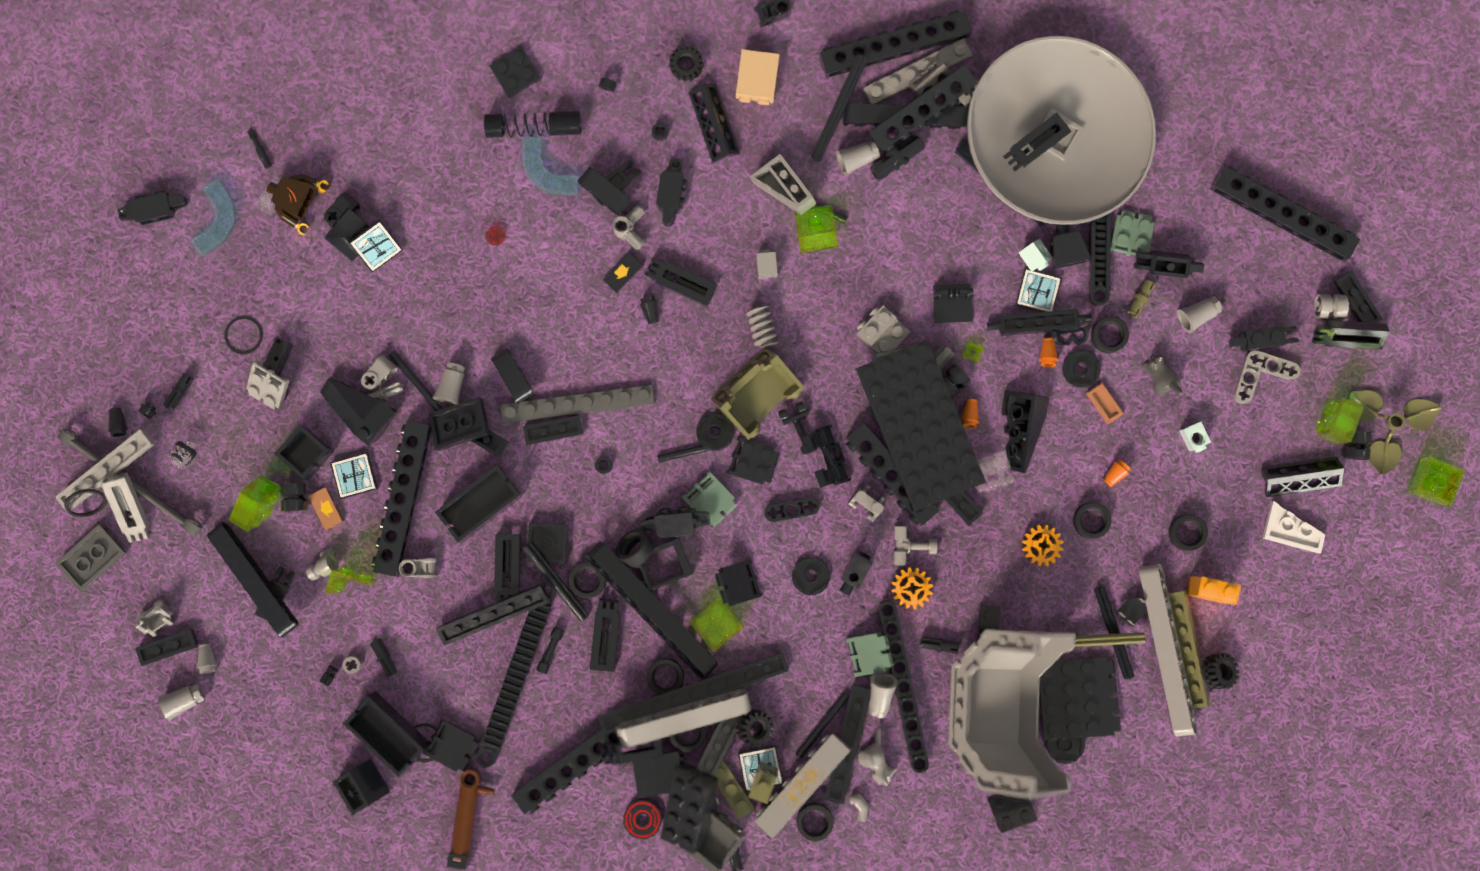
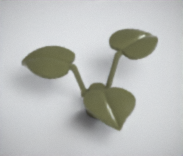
[1349,390,1441,475]

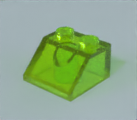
[794,205,838,253]

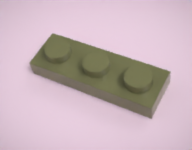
[715,760,755,820]

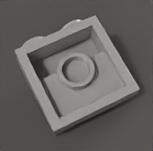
[857,306,910,354]

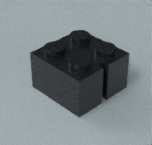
[274,425,334,480]

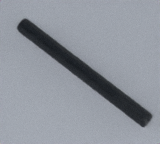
[811,54,867,162]

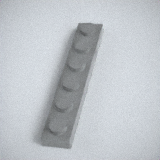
[863,39,972,104]
[55,428,155,511]

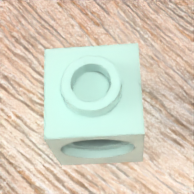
[1019,239,1053,272]
[1180,422,1211,453]

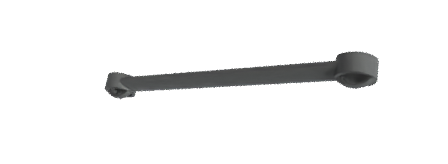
[57,429,202,536]

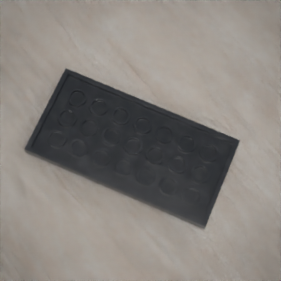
[855,339,987,512]

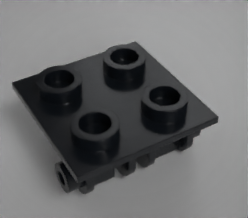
[933,284,973,323]
[987,793,1038,834]

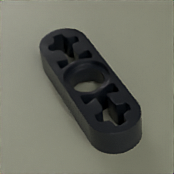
[764,498,820,522]

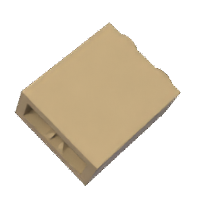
[736,49,779,105]

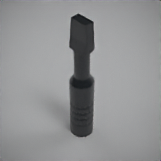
[247,129,272,169]

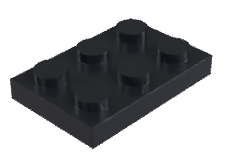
[429,397,490,451]

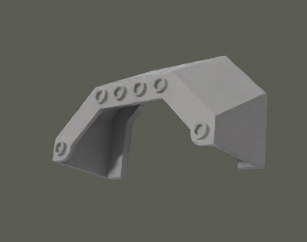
[949,630,1075,798]

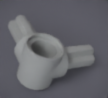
[613,205,645,250]

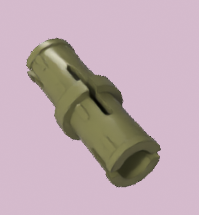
[1127,280,1156,318]

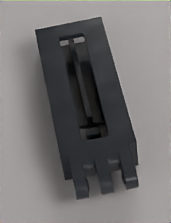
[1003,113,1072,172]
[645,258,717,307]
[1312,320,1390,350]
[494,534,521,602]
[589,598,620,672]

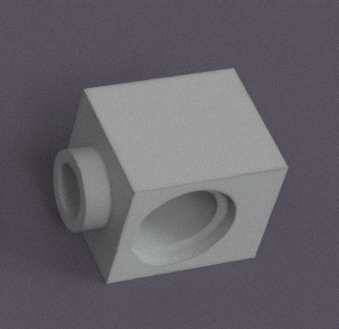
[756,249,778,279]

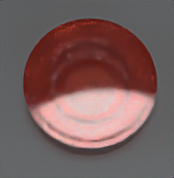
[486,226,505,246]

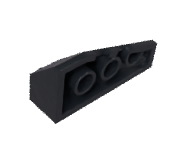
[320,377,397,446]

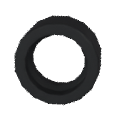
[1090,316,1129,354]
[1073,502,1112,539]
[1168,515,1208,551]
[616,529,654,567]
[569,562,606,598]
[647,658,684,695]
[670,726,706,752]
[796,802,834,842]

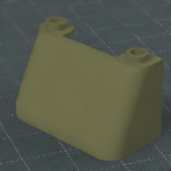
[711,349,805,440]

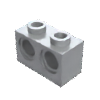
[908,59,951,100]

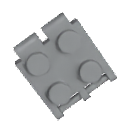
[246,360,289,410]

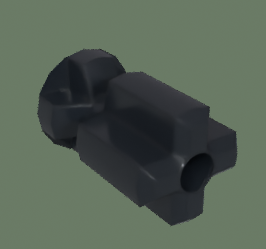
[319,665,339,686]

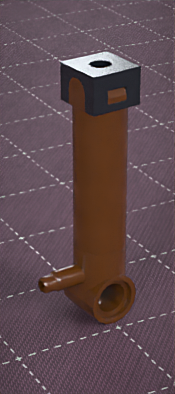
[446,768,495,870]

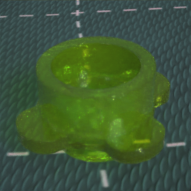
[962,341,984,363]

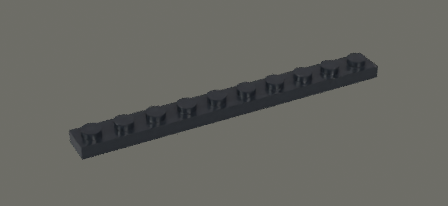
[598,653,788,735]

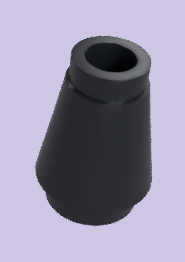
[639,295,659,324]
[108,408,128,437]

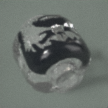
[169,439,199,469]

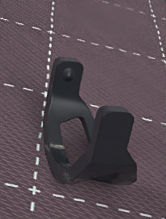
[1053,326,1089,346]

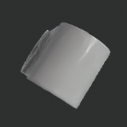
[361,355,398,392]
[399,558,437,578]

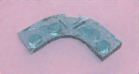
[522,137,579,196]
[190,178,236,258]

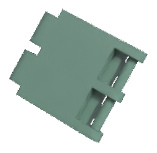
[1110,209,1155,260]
[681,471,737,527]
[846,632,894,677]

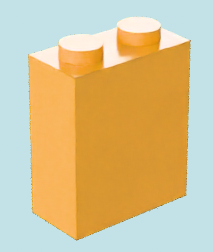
[1187,576,1241,605]

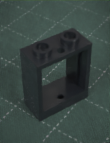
[636,538,693,591]

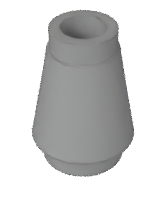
[197,644,217,674]

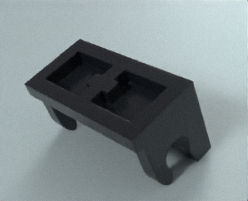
[261,338,293,380]

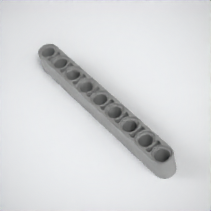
[1139,563,1197,737]

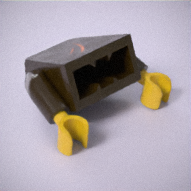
[267,174,329,235]

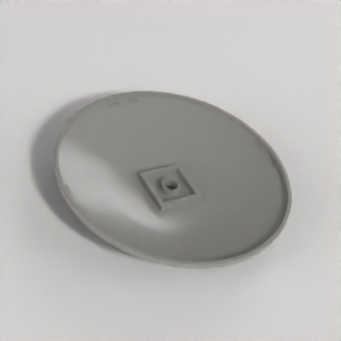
[967,36,1156,225]

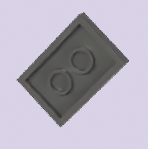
[55,524,127,592]

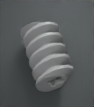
[747,306,778,348]

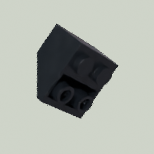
[332,759,391,816]

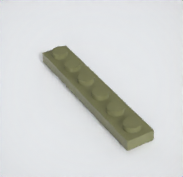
[1168,590,1210,708]

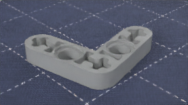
[1234,350,1301,404]

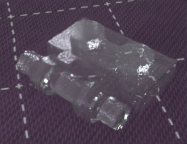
[976,451,1015,493]

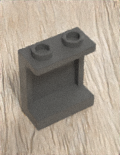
[684,811,747,871]

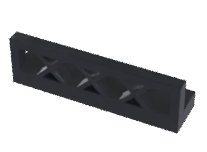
[689,83,740,163]
[1261,457,1344,497]

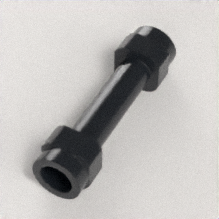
[536,627,564,674]

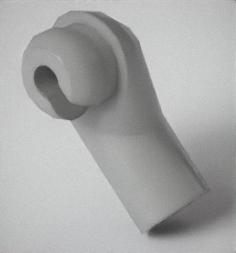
[850,794,869,822]

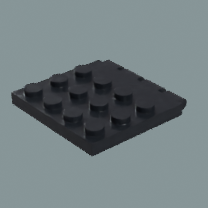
[1039,657,1121,740]

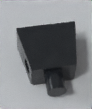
[1050,224,1091,270]
[840,549,873,595]

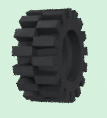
[669,45,703,82]
[1202,653,1239,689]
[736,709,774,747]

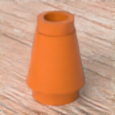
[1039,338,1058,367]
[960,399,979,428]
[1103,459,1131,487]

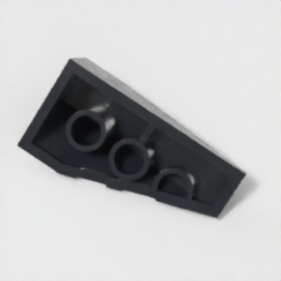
[1002,390,1049,473]

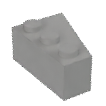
[750,154,816,215]

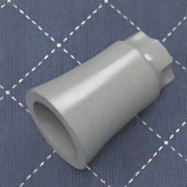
[836,141,880,175]
[1177,296,1222,333]
[433,362,465,405]
[869,672,898,718]
[158,683,205,721]

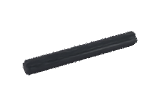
[523,542,589,622]
[1094,586,1135,680]

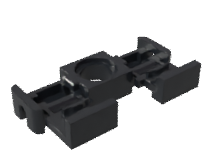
[802,425,851,488]

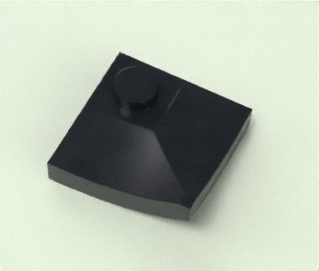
[324,208,369,262]

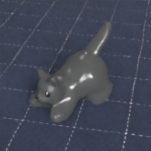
[1142,354,1183,396]

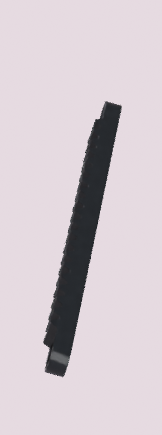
[1089,213,1111,306]
[477,582,556,768]

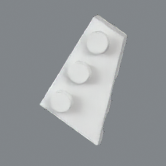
[1262,501,1325,553]

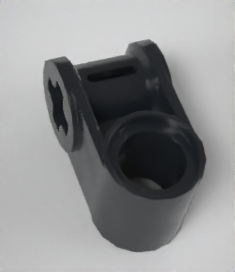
[754,0,791,27]
[324,192,360,227]

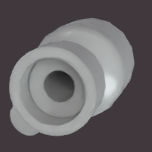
[306,547,339,581]

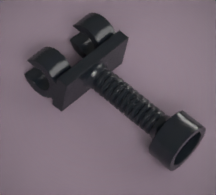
[778,401,808,455]

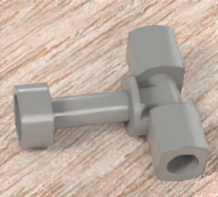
[893,526,937,565]

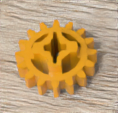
[1021,525,1064,566]
[891,567,933,609]

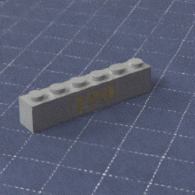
[755,733,852,838]

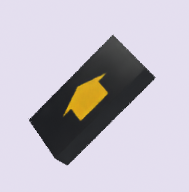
[603,253,643,293]

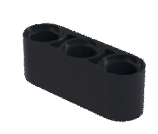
[577,166,631,216]
[491,348,534,404]

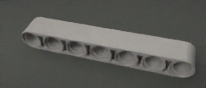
[616,689,751,748]

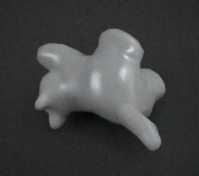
[858,728,897,786]

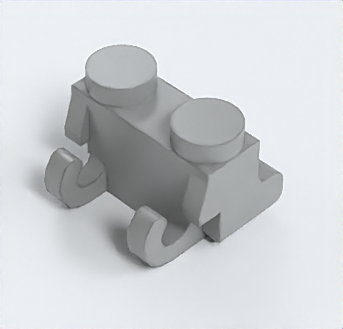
[848,484,886,522]
[135,600,175,637]

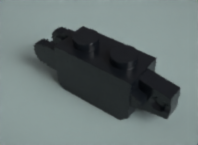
[656,158,687,227]
[117,191,188,225]
[1133,250,1204,278]
[1228,326,1299,352]
[641,506,710,538]

